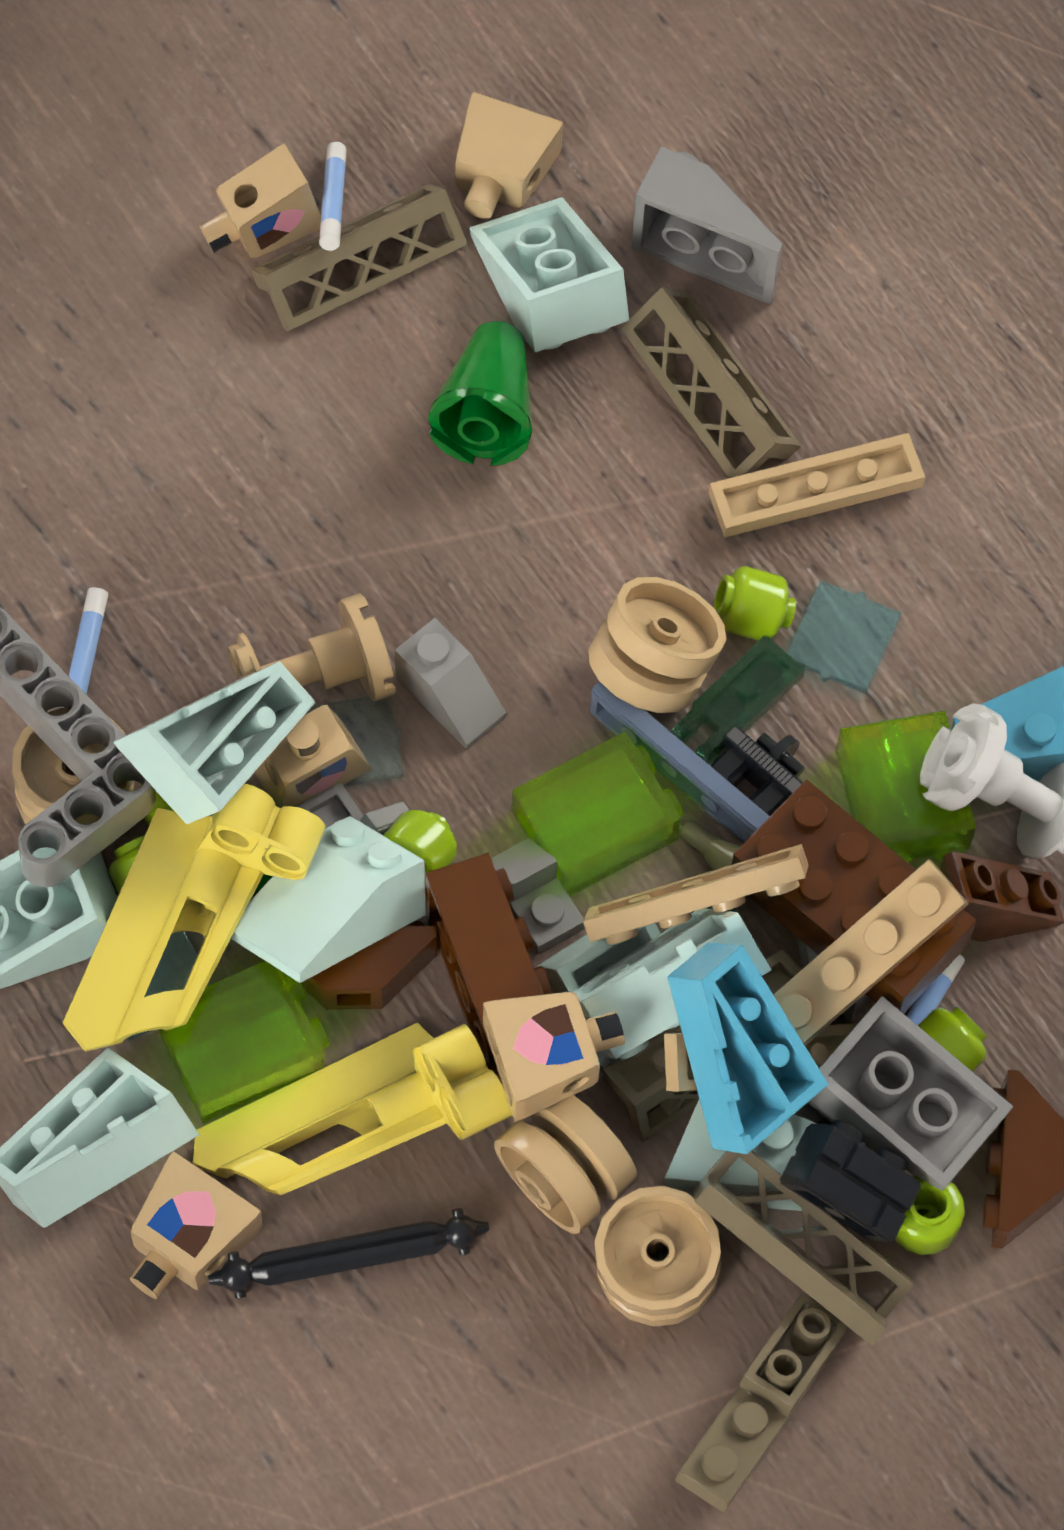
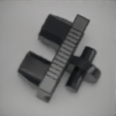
[711,725,805,816]

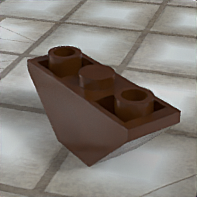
[940,851,1064,942]
[292,921,436,1010]
[983,1069,1064,1249]

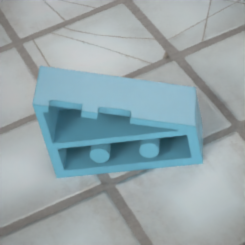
[950,666,1064,782]
[667,942,828,1154]

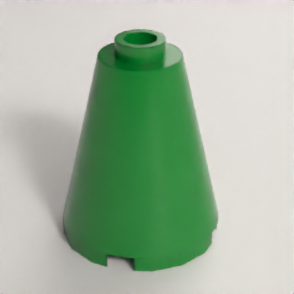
[428,321,532,466]

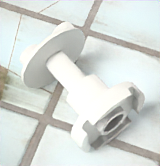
[920,703,1064,860]

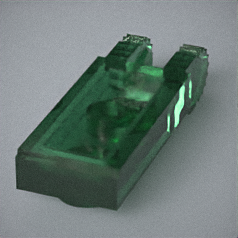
[670,636,805,765]

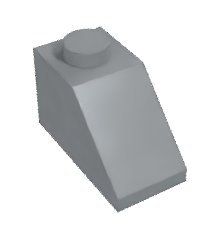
[395,618,507,750]

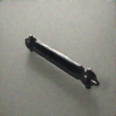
[208,1208,490,1298]

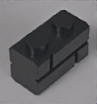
[779,1120,921,1243]

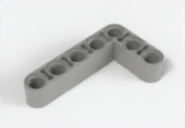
[0,607,156,887]

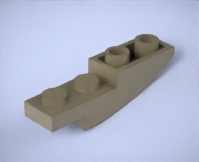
[675,1293,849,1513]

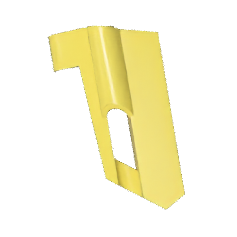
[62,783,326,1052]
[193,1022,513,1195]

